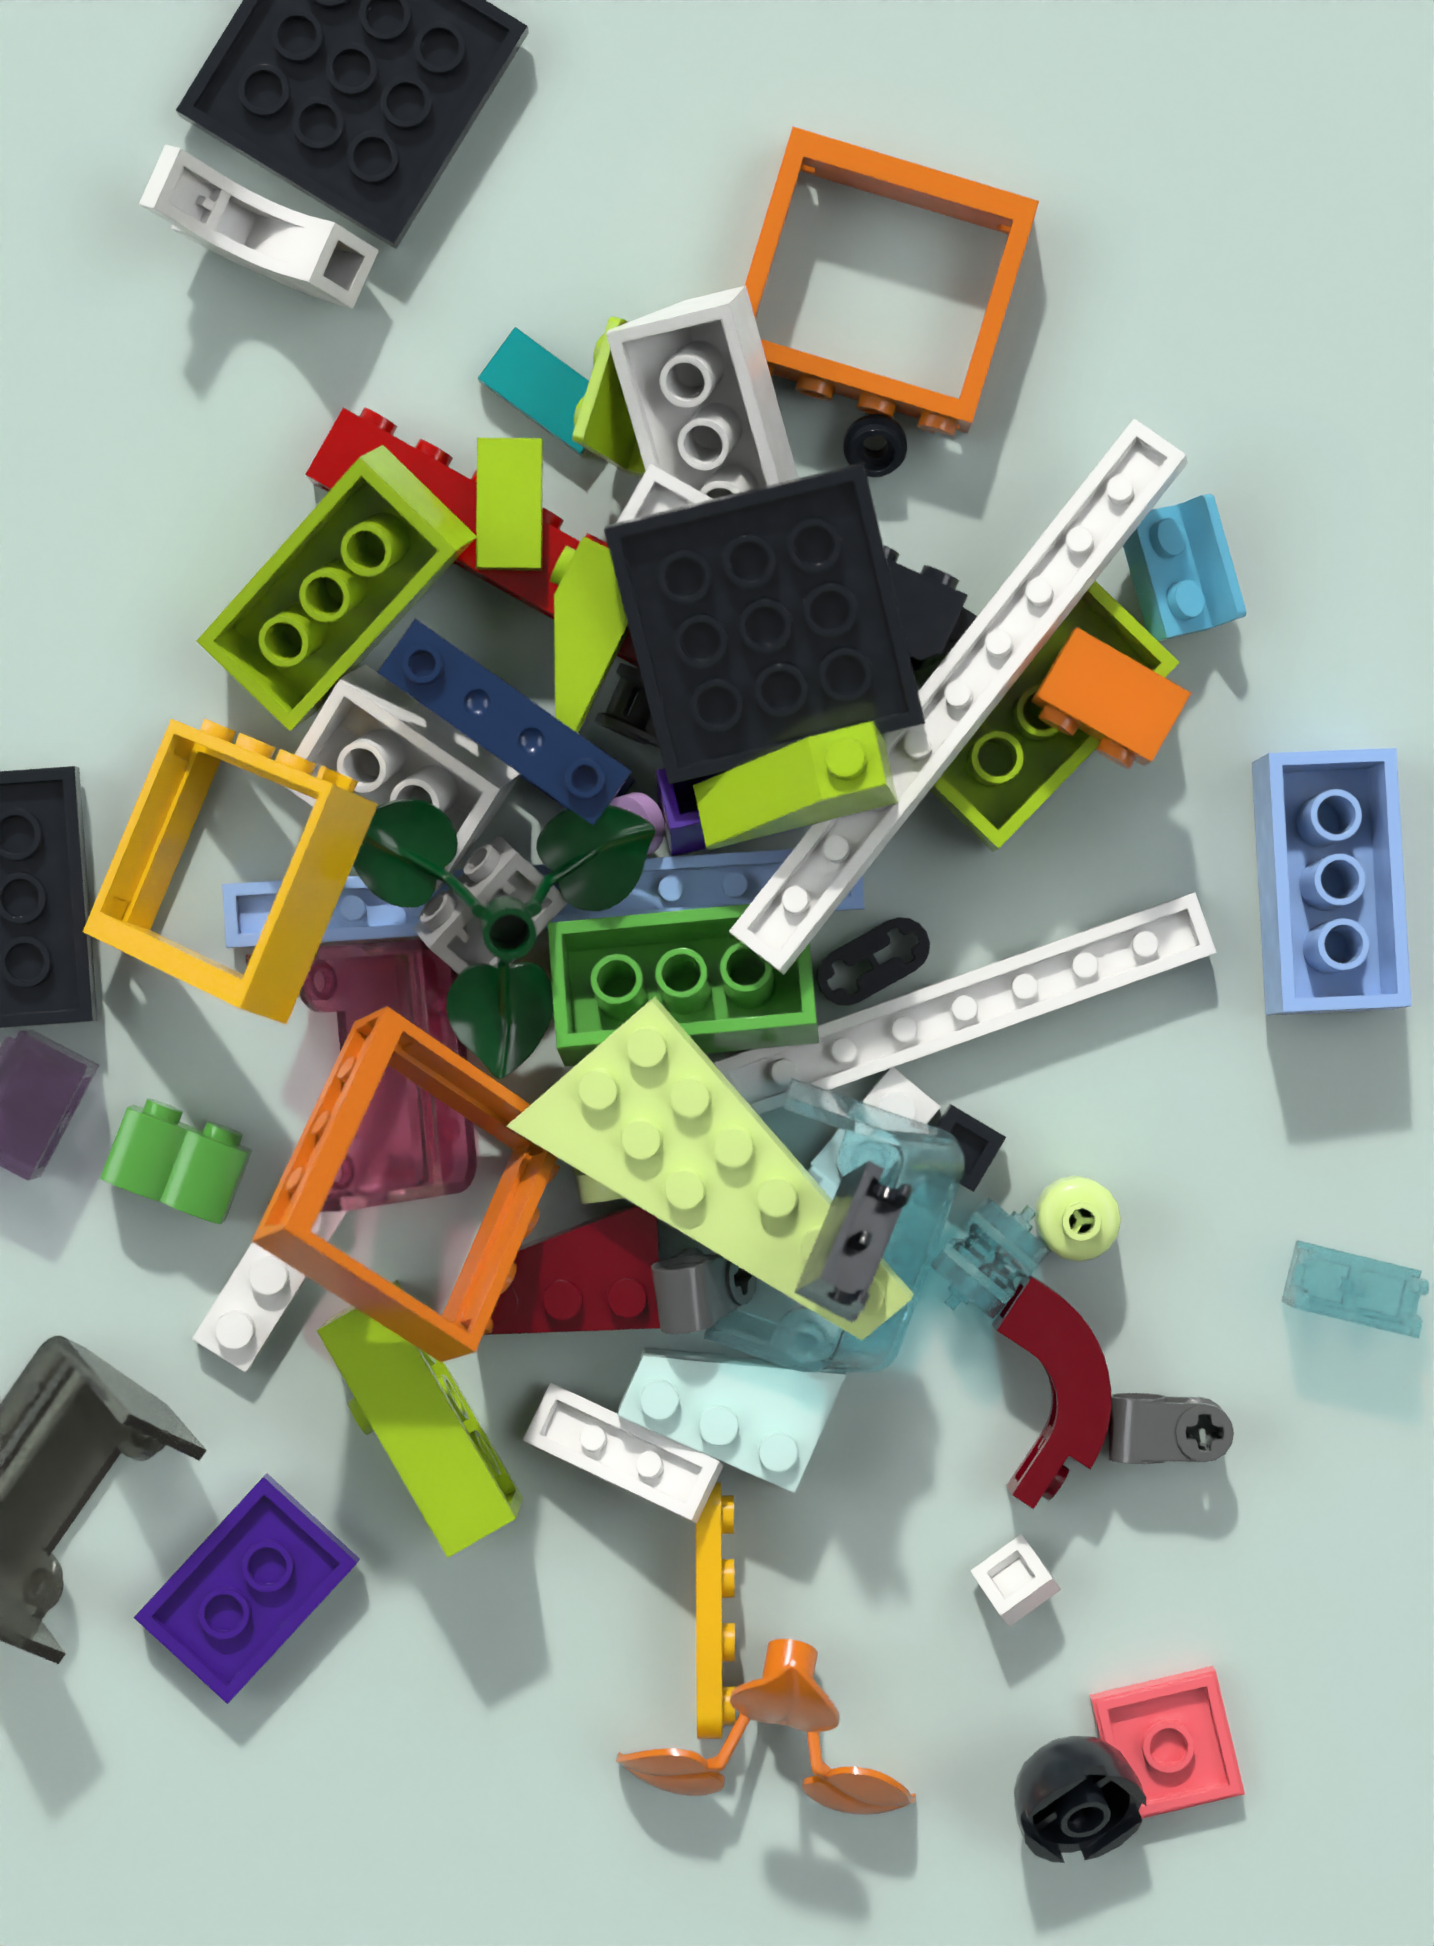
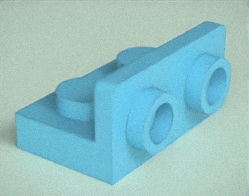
[1123,494,1246,642]

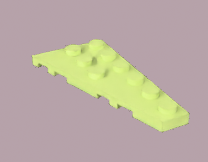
[507,997,914,1341]

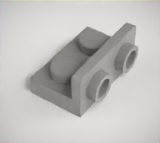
[414,836,568,974]

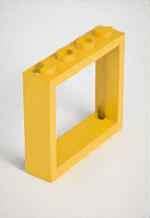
[83,719,378,1025]

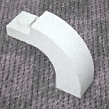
[139,145,379,309]

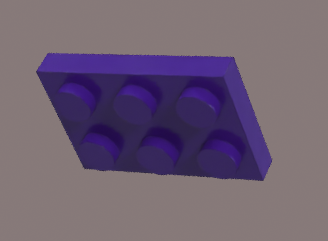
[134,1473,360,1704]

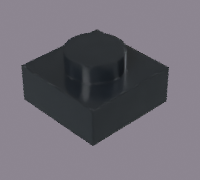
[918,1104,1006,1192]

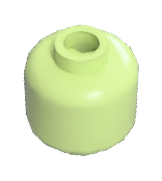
[1034,1175,1121,1262]

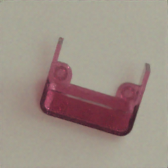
[246,939,477,1212]

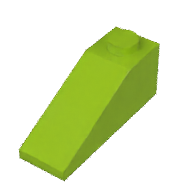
[550,536,629,734]
[693,721,898,850]

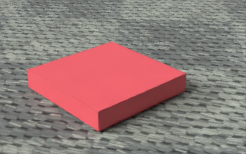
[1089,1666,1245,1818]

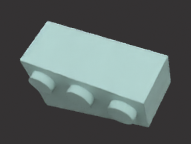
[617,1347,847,1493]

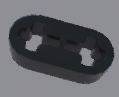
[816,917,930,1005]

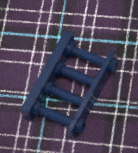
[377,618,635,826]

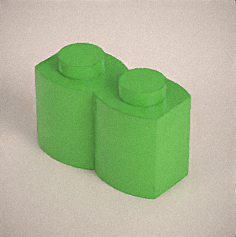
[100,1098,253,1225]

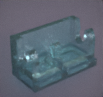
[1281,1240,1429,1339]

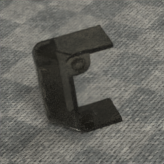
[0,1335,207,1664]

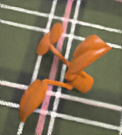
[616,1639,916,1815]

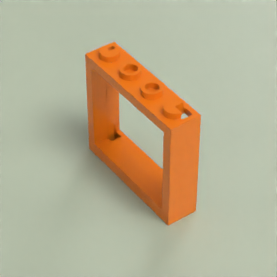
[744,127,1039,437]
[252,1006,560,1362]

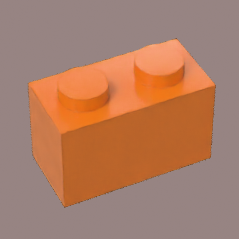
[1031,627,1191,769]

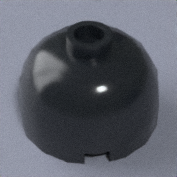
[1014,1736,1146,1863]

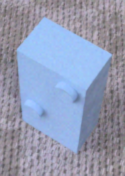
[1252,748,1412,1015]

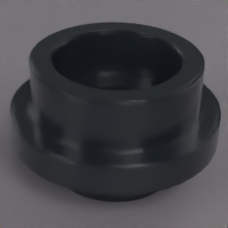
[843,414,907,477]

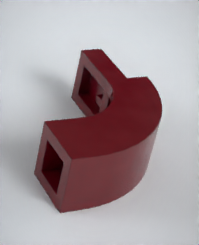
[992,1272,1111,1509]

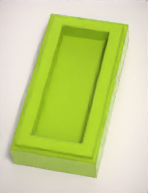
[476,438,543,571]

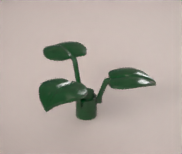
[353,799,655,1079]

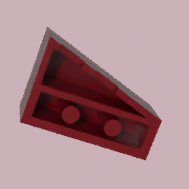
[484,1204,660,1335]

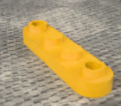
[696,1482,735,1739]

